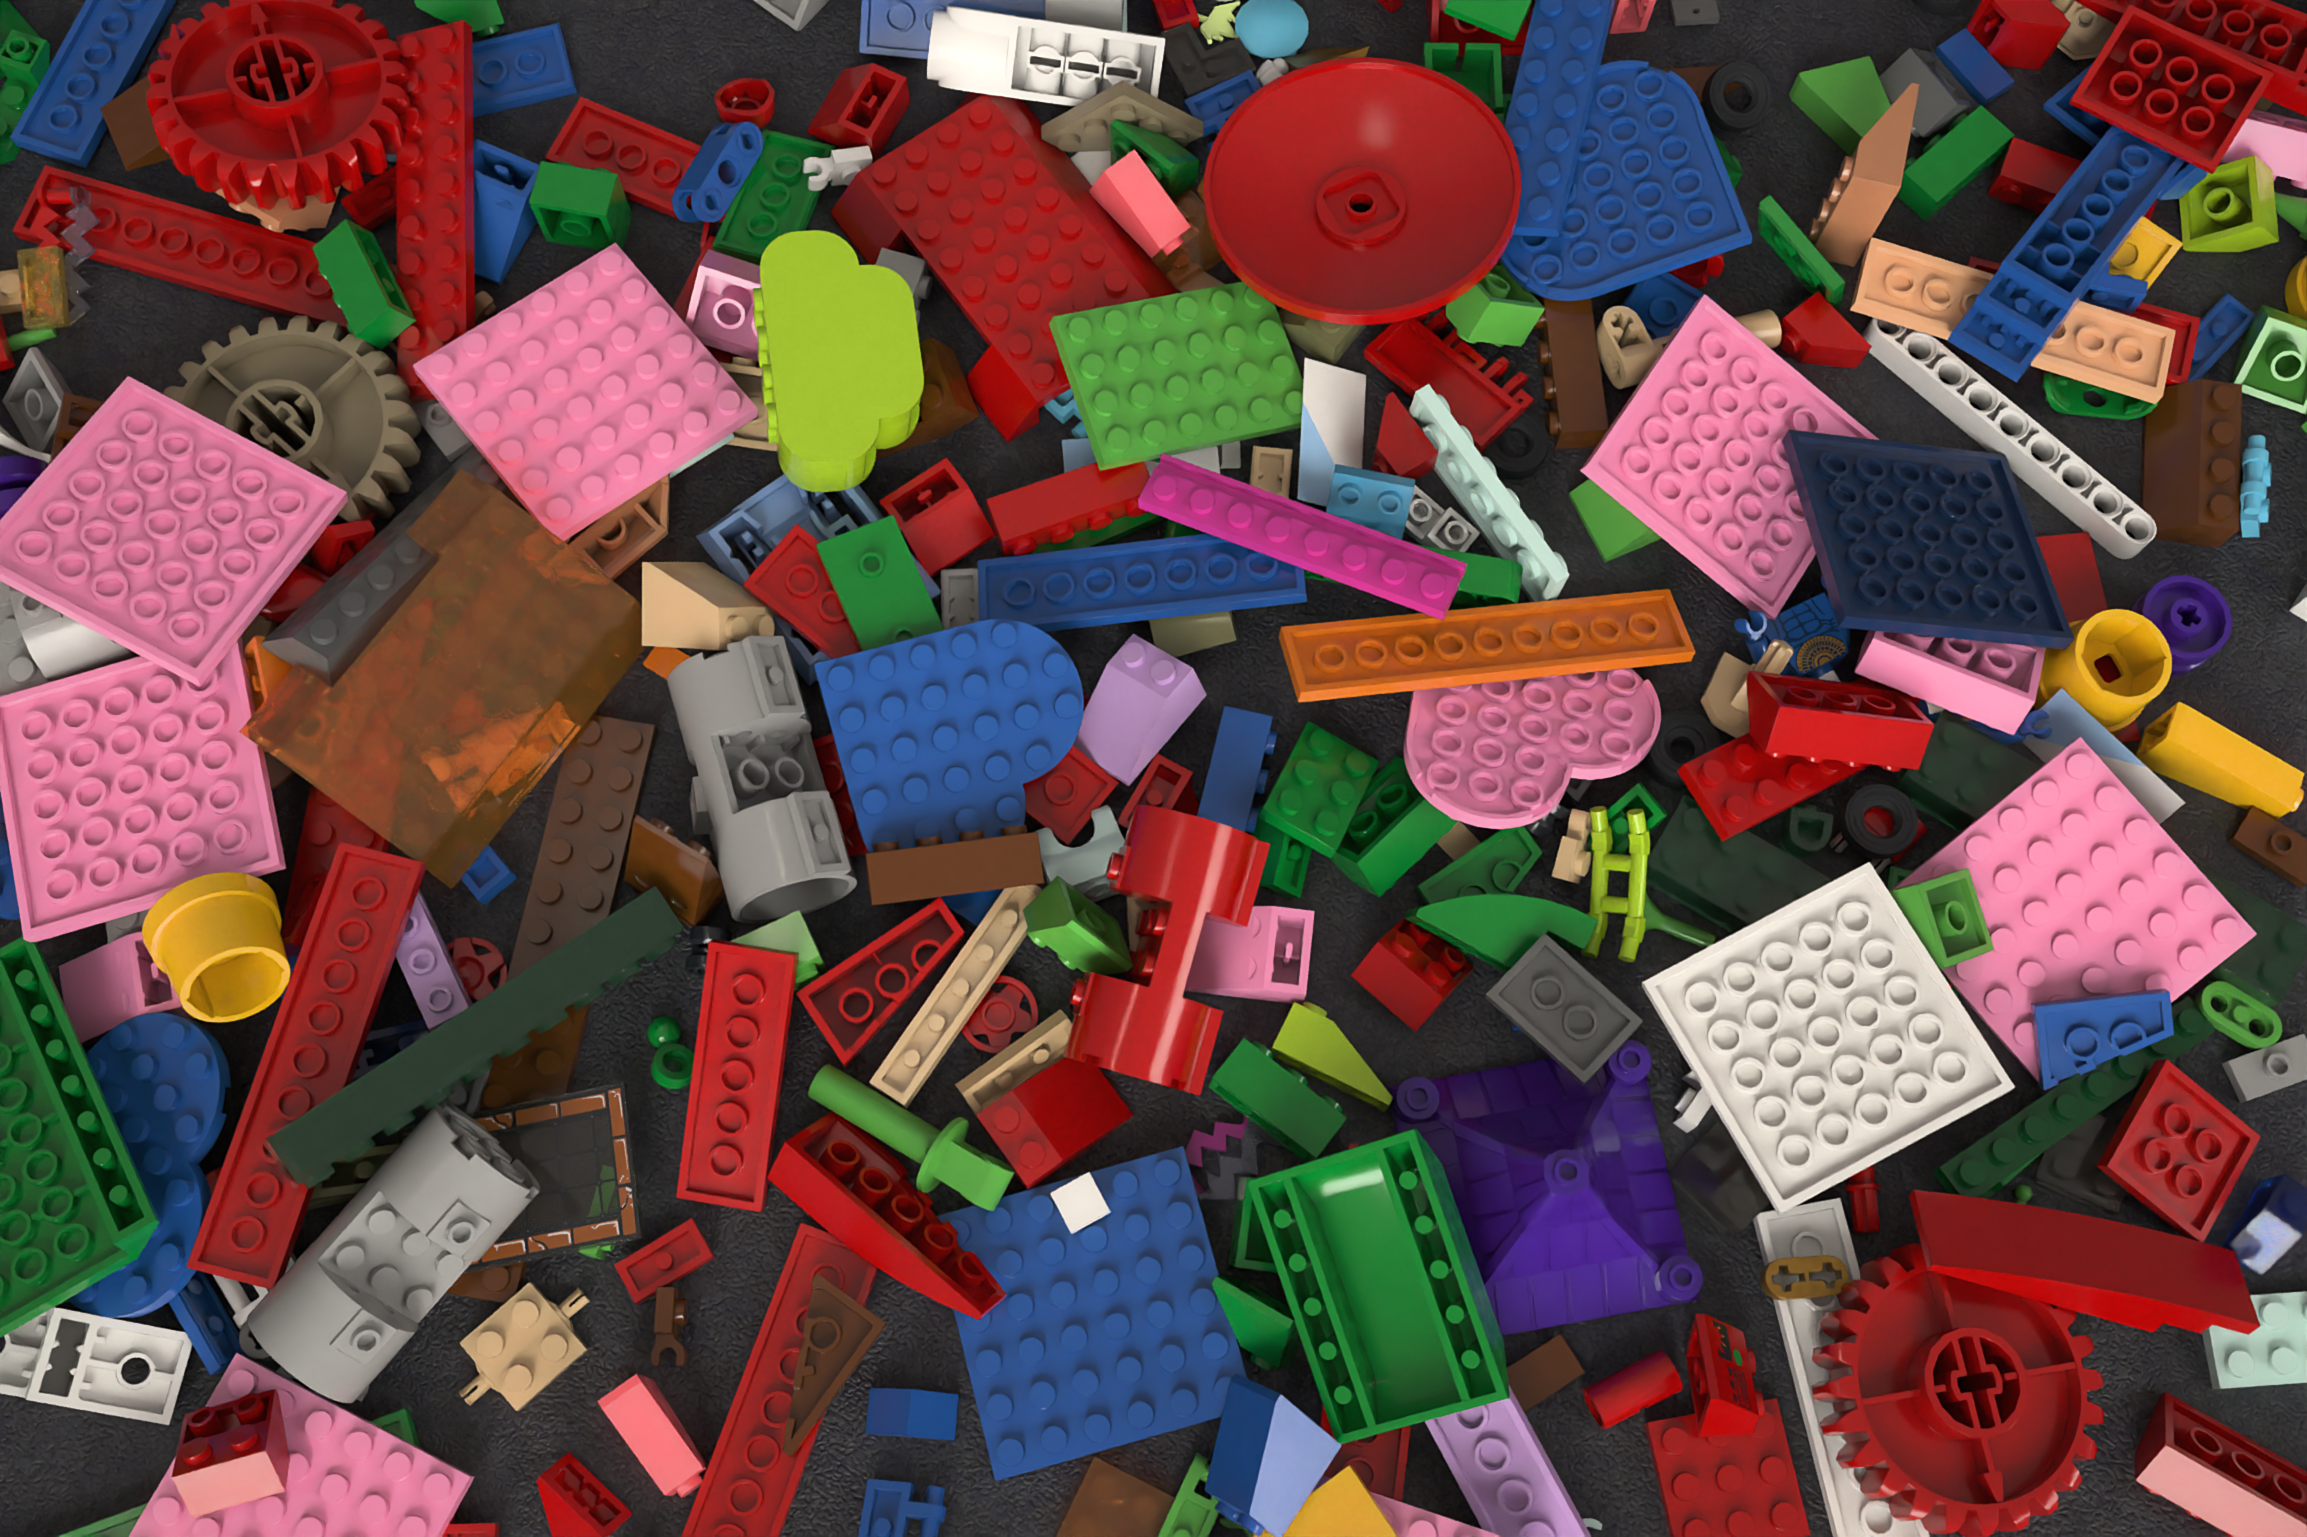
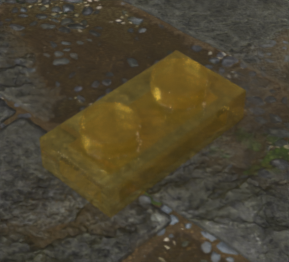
[17,245,70,331]

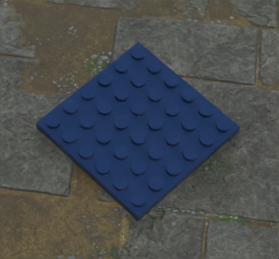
[1782,430,2074,649]

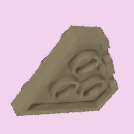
[1041,80,1204,152]

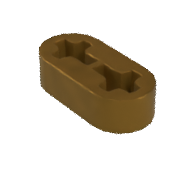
[1760,1255,1849,1301]

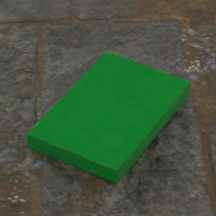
[1757,195,1845,310]

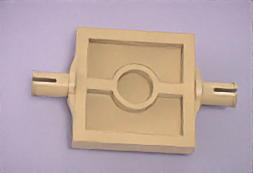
[458,1282,590,1411]

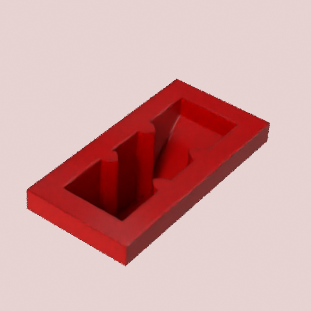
[536,1452,633,1537]

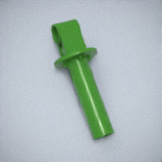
[808,1064,1015,1211]

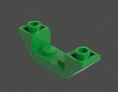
[0,29,50,165]

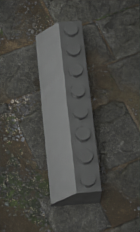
[262,445,522,689]

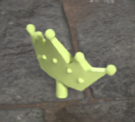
[1198,0,1241,44]

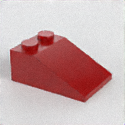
[976,1057,1134,1190]

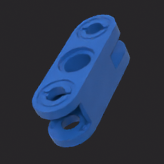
[672,122,764,223]

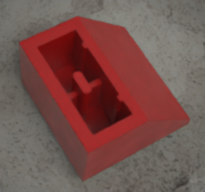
[1966,0,2071,71]
[807,63,911,162]
[879,457,995,579]
[1351,918,1474,1032]
[171,1389,290,1518]

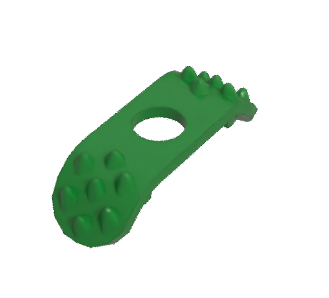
[2041,371,2159,420]

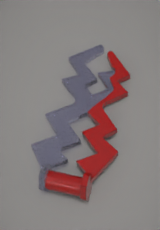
[29,186,101,326]

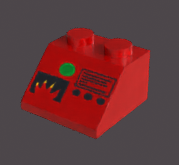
[1684,1314,1764,1437]

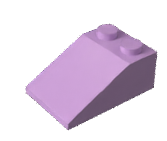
[1073,634,1207,786]

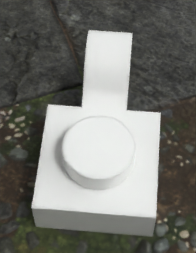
[802,146,873,191]

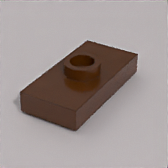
[2227,806,2307,888]

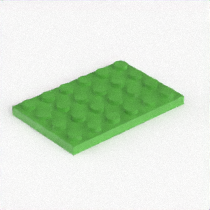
[1049,281,1303,471]

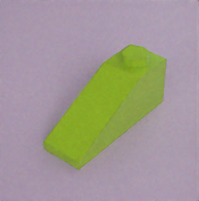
[1271,1002,1393,1112]

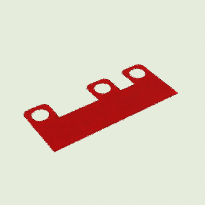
[2036,532,2141,742]

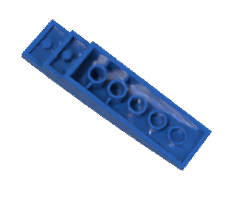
[1947,125,2185,383]

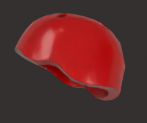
[714,78,776,129]

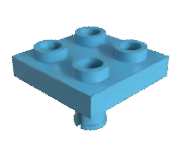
[1326,464,1415,540]

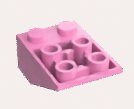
[1184,906,1315,1005]
[59,931,194,1046]

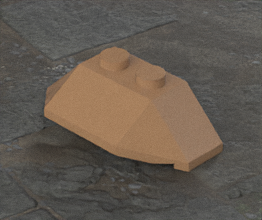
[517,473,670,586]

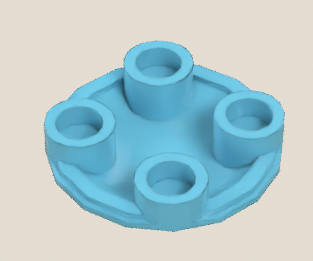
[1235,0,1308,59]

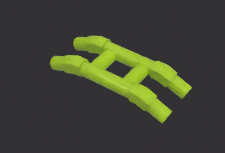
[1581,806,1650,963]

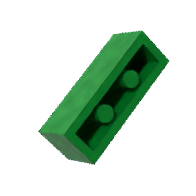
[1896,105,2015,222]
[312,219,416,349]
[1208,1038,1347,1163]

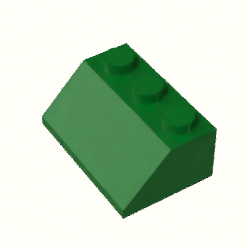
[1329,756,1458,898]

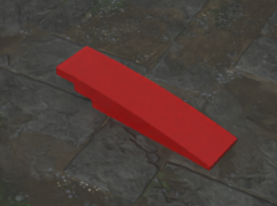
[2074,0,2307,116]
[1909,1190,2261,1335]

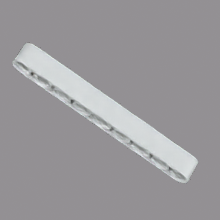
[1862,317,2157,559]

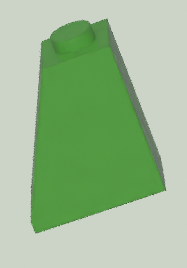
[1789,56,1891,157]

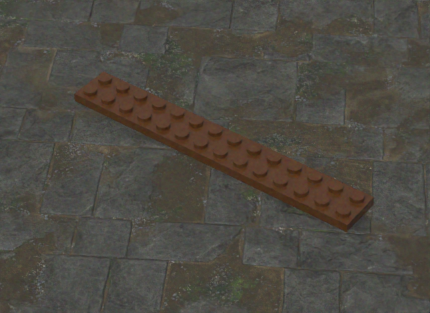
[446,712,658,1304]

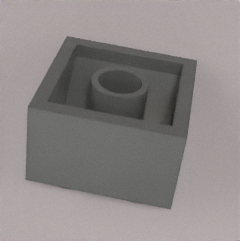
[1879,48,1980,138]

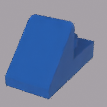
[2080,262,2148,314]

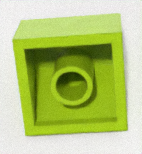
[2179,155,2279,252]

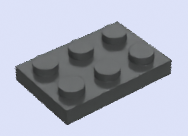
[1485,933,1643,1086]

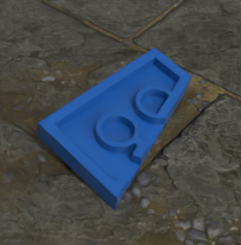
[2031,988,2174,1091]

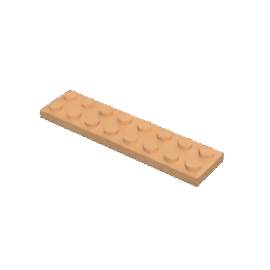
[1850,237,2176,404]

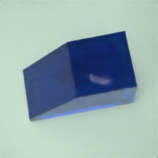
[2222,1174,2307,1276]

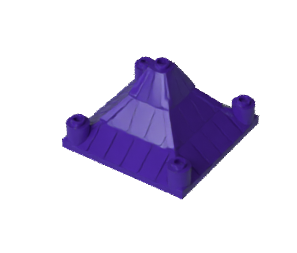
[1387,1040,1703,1336]

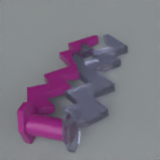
[1185,1115,1284,1204]

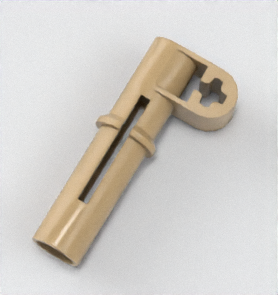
[1595,306,1782,389]

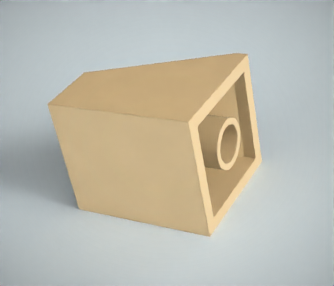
[642,562,775,650]

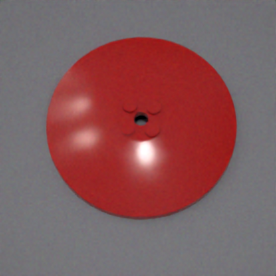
[1204,57,1521,325]

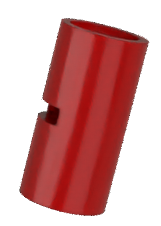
[1582,1349,1683,1430]

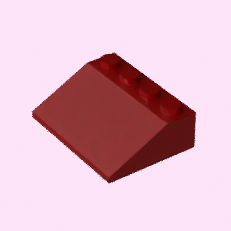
[2069,4,2274,174]

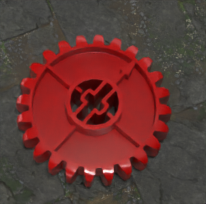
[146,0,411,210]
[1812,1242,2104,1537]

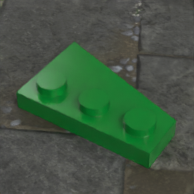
[1415,826,1542,956]

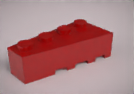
[796,897,964,1068]

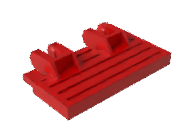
[1363,309,1534,453]

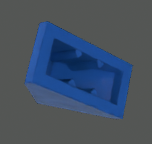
[865,1388,959,1441]

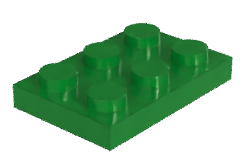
[1258,721,1380,859]

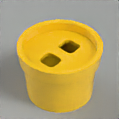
[2033,609,2172,736]
[142,872,290,1023]

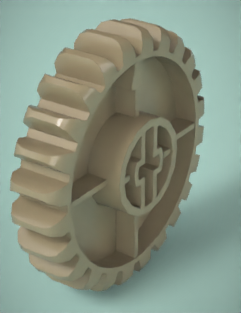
[163,315,421,564]

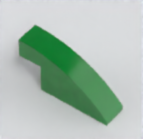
[1404,894,1599,973]

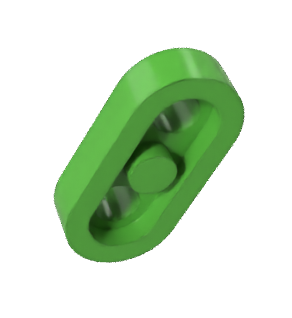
[2195,981,2282,1050]

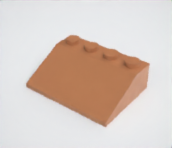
[1806,83,1920,267]

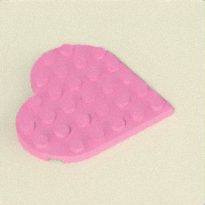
[1403,668,1661,829]

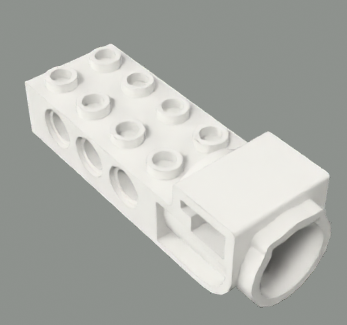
[927,5,1165,107]

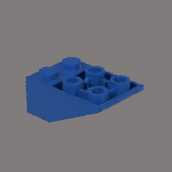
[473,139,539,285]

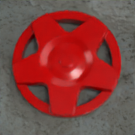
[446,937,509,1015]
[961,975,1039,1055]

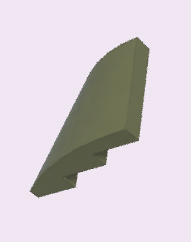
[1149,611,1239,657]

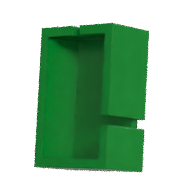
[1419,43,1504,126]

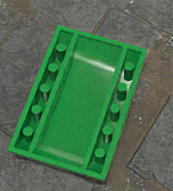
[1247,1128,1510,1444]

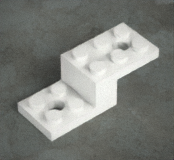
[0,1307,193,1425]

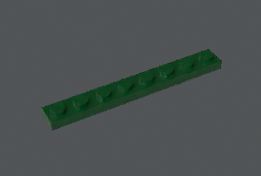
[1933,996,2217,1197]

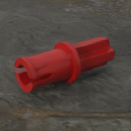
[1845,1164,1881,1234]

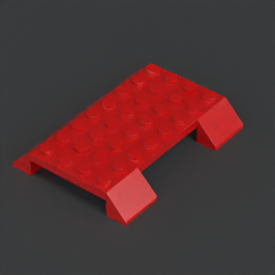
[830,94,1179,444]

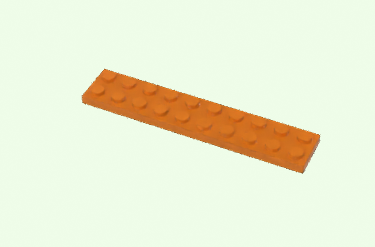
[1279,589,1696,703]

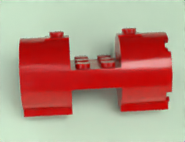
[1063,805,1270,1096]

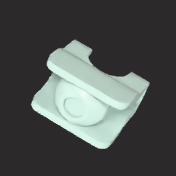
[1031,805,1125,902]

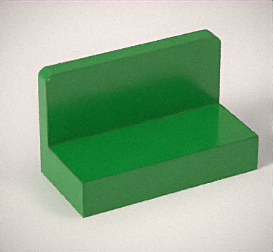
[1249,807,1312,899]

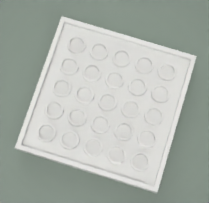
[1642,862,2015,1215]

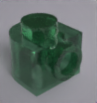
[1781,804,1833,859]

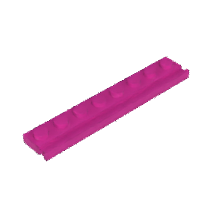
[1138,453,1467,620]

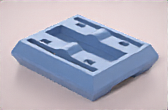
[696,474,941,686]

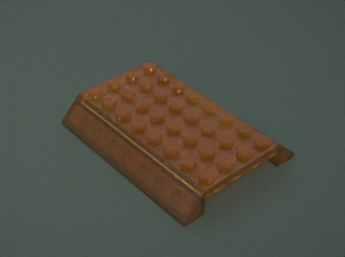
[239,469,647,889]

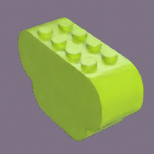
[753,230,924,492]

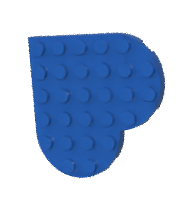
[1500,60,1752,301]
[814,619,1084,853]
[68,1013,231,1318]

